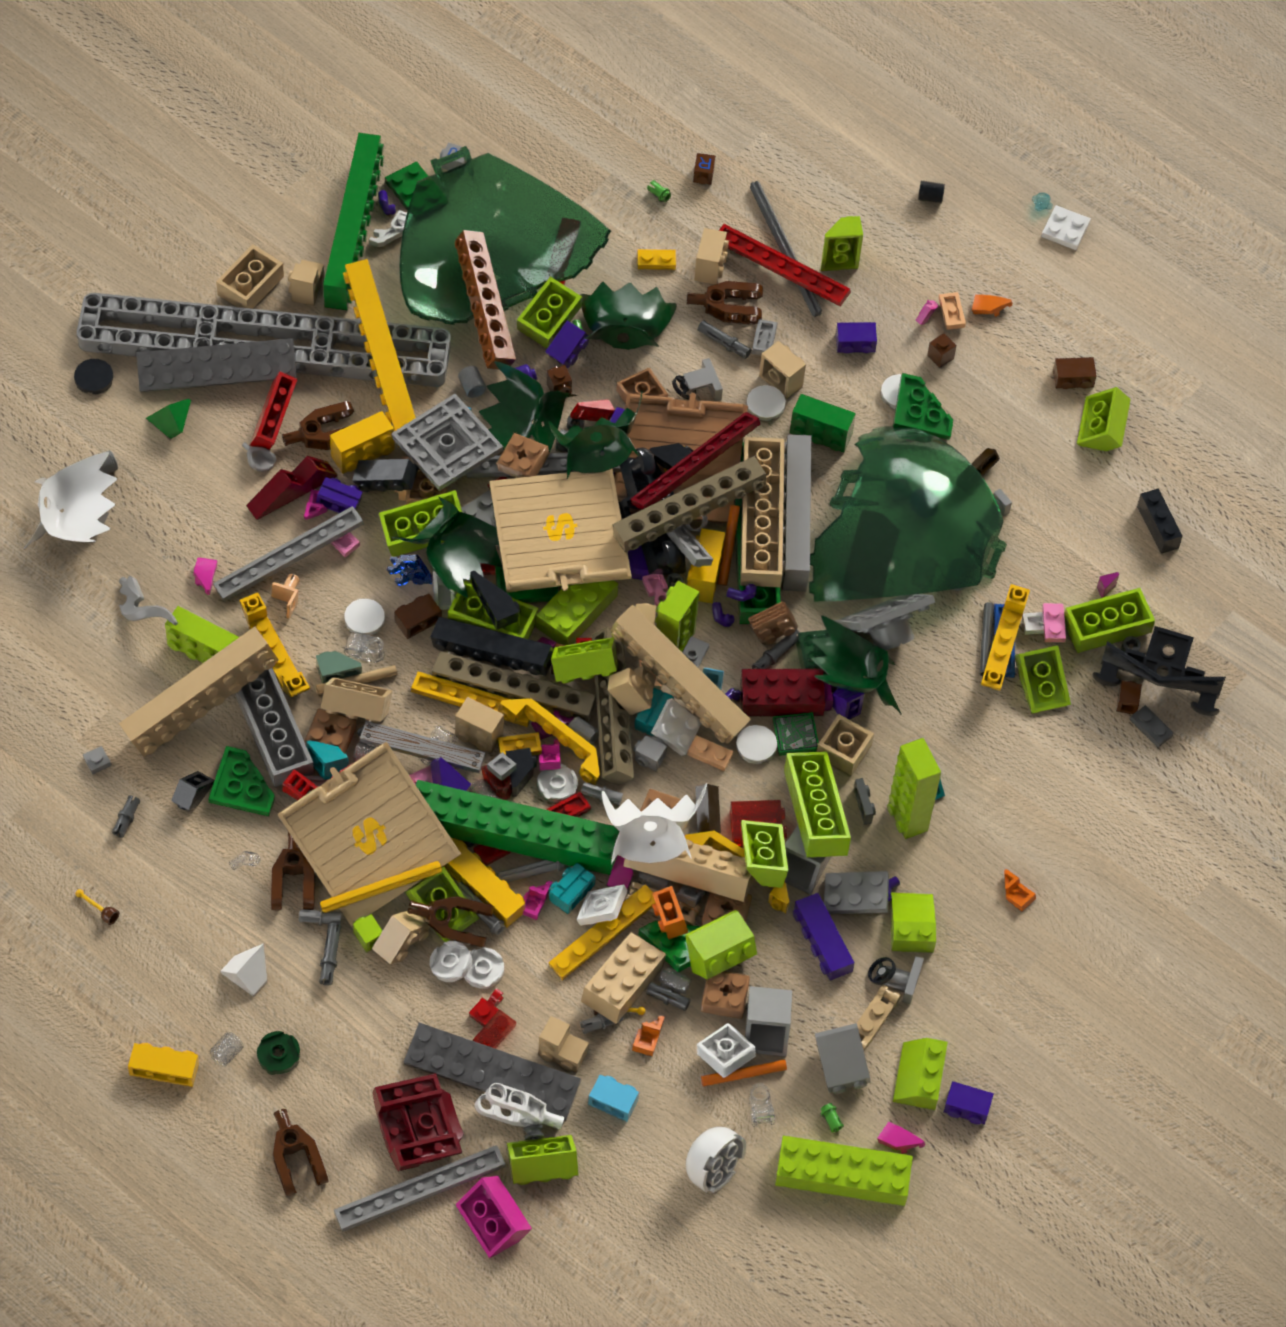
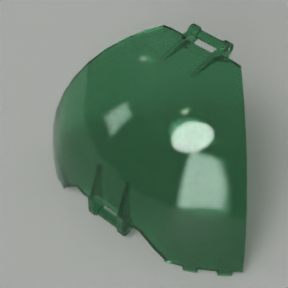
[399,146,611,325]
[809,426,1007,602]

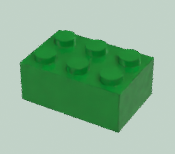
[790,394,856,453]

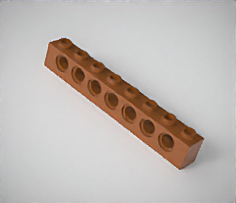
[455,230,516,370]

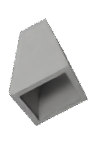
[785,825,832,895]
[745,986,792,1056]
[815,1023,871,1094]

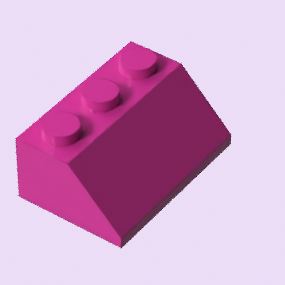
[455,1176,532,1258]

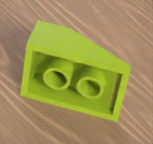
[1014,645,1071,714]
[405,866,479,943]
[891,892,936,953]

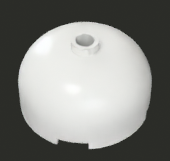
[686,1127,746,1193]

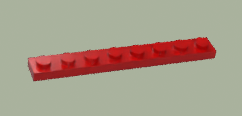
[718,224,851,307]

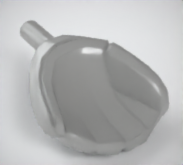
[242,442,277,472]

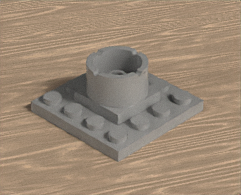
[392,394,503,491]
[836,594,936,650]

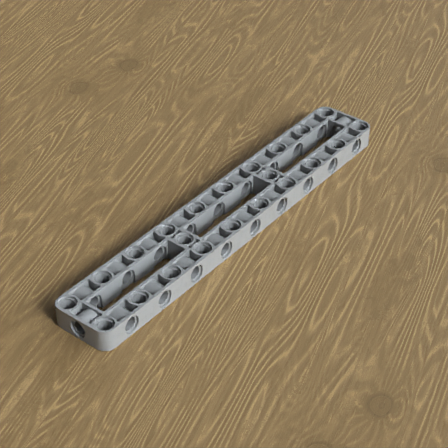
[77,293,450,387]

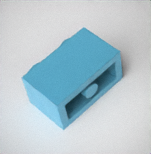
[588,1075,639,1122]

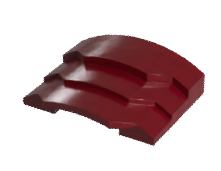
[372,1073,464,1172]

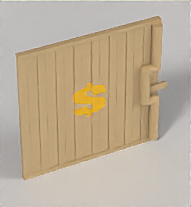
[489,469,632,593]
[277,741,461,927]

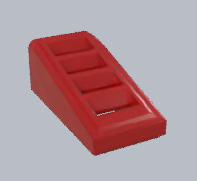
[570,399,615,422]
[282,770,318,800]

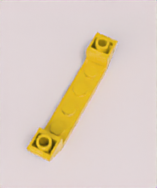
[981,584,1030,691]
[239,592,310,697]
[498,698,600,785]
[685,831,789,914]

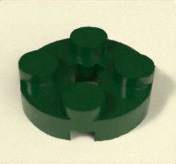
[257,1031,300,1075]

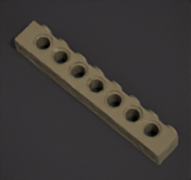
[613,456,766,552]
[592,627,634,785]
[432,651,596,723]

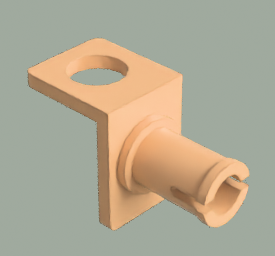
[271,574,300,618]

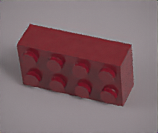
[740,669,825,717]

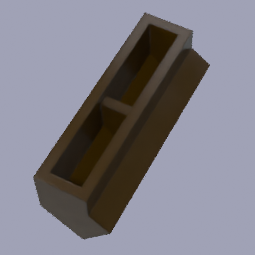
[955,448,1000,492]
[695,784,721,834]

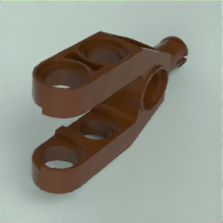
[686,281,763,325]
[282,401,354,450]
[271,833,315,910]
[407,896,495,948]
[273,1109,329,1196]

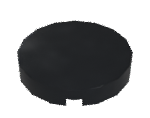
[74,359,114,394]

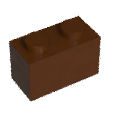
[1053,357,1097,389]
[394,593,442,639]

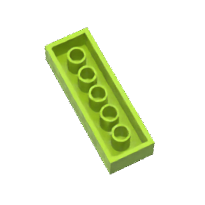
[887,738,941,839]
[784,752,851,858]
[775,1135,913,1206]

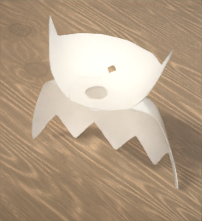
[24,452,117,549]
[602,783,707,865]

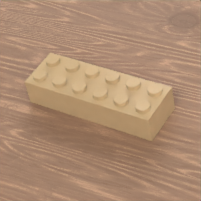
[623,839,755,902]

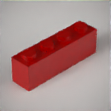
[249,371,297,450]

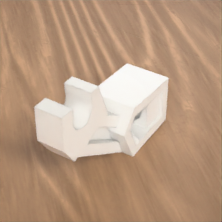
[369,210,412,247]

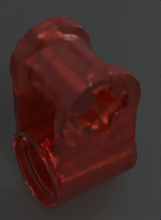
[481,765,512,800]

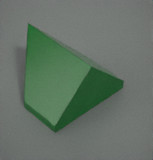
[146,399,191,439]

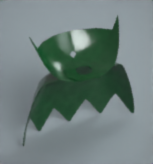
[580,281,677,350]
[479,361,578,452]
[548,391,642,479]
[392,496,502,599]
[811,615,902,715]

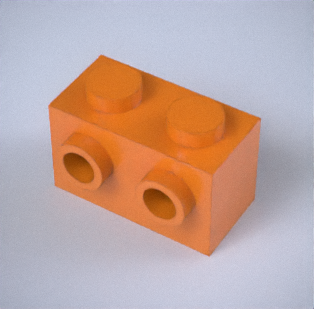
[652,886,689,939]

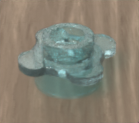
[1032,192,1053,211]

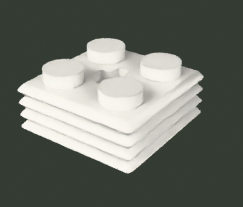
[696,1023,756,1078]

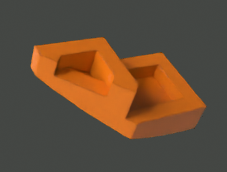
[972,294,1013,317]
[1004,869,1036,911]
[632,1016,665,1057]

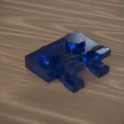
[386,555,433,586]

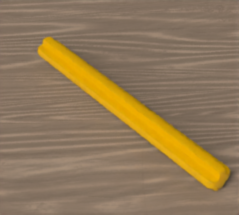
[320,861,442,913]

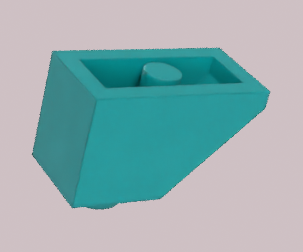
[306,740,349,780]

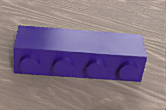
[792,893,855,981]

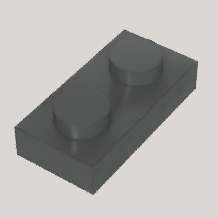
[1130,705,1174,748]
[853,778,876,825]

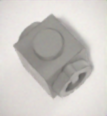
[633,735,667,771]

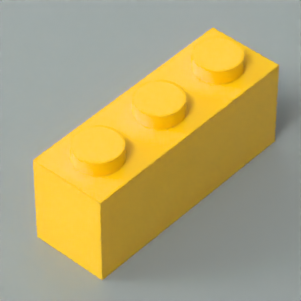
[128,1043,199,1087]

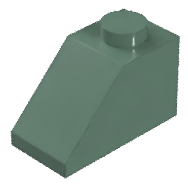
[316,651,362,683]

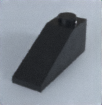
[470,571,521,630]

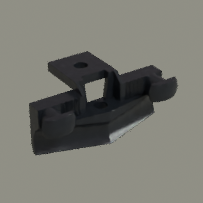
[618,447,686,574]
[1092,626,1226,716]

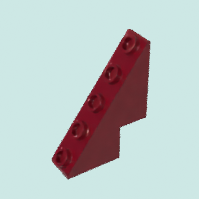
[246,455,338,520]

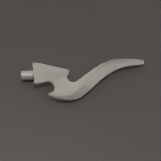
[119,576,178,626]

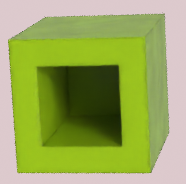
[353,914,382,953]

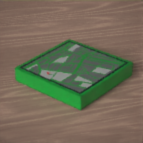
[772,712,819,756]

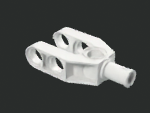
[475,1083,564,1130]

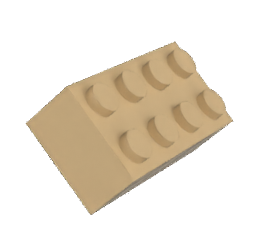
[581,932,666,1024]

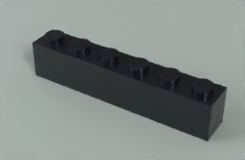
[430,617,553,676]

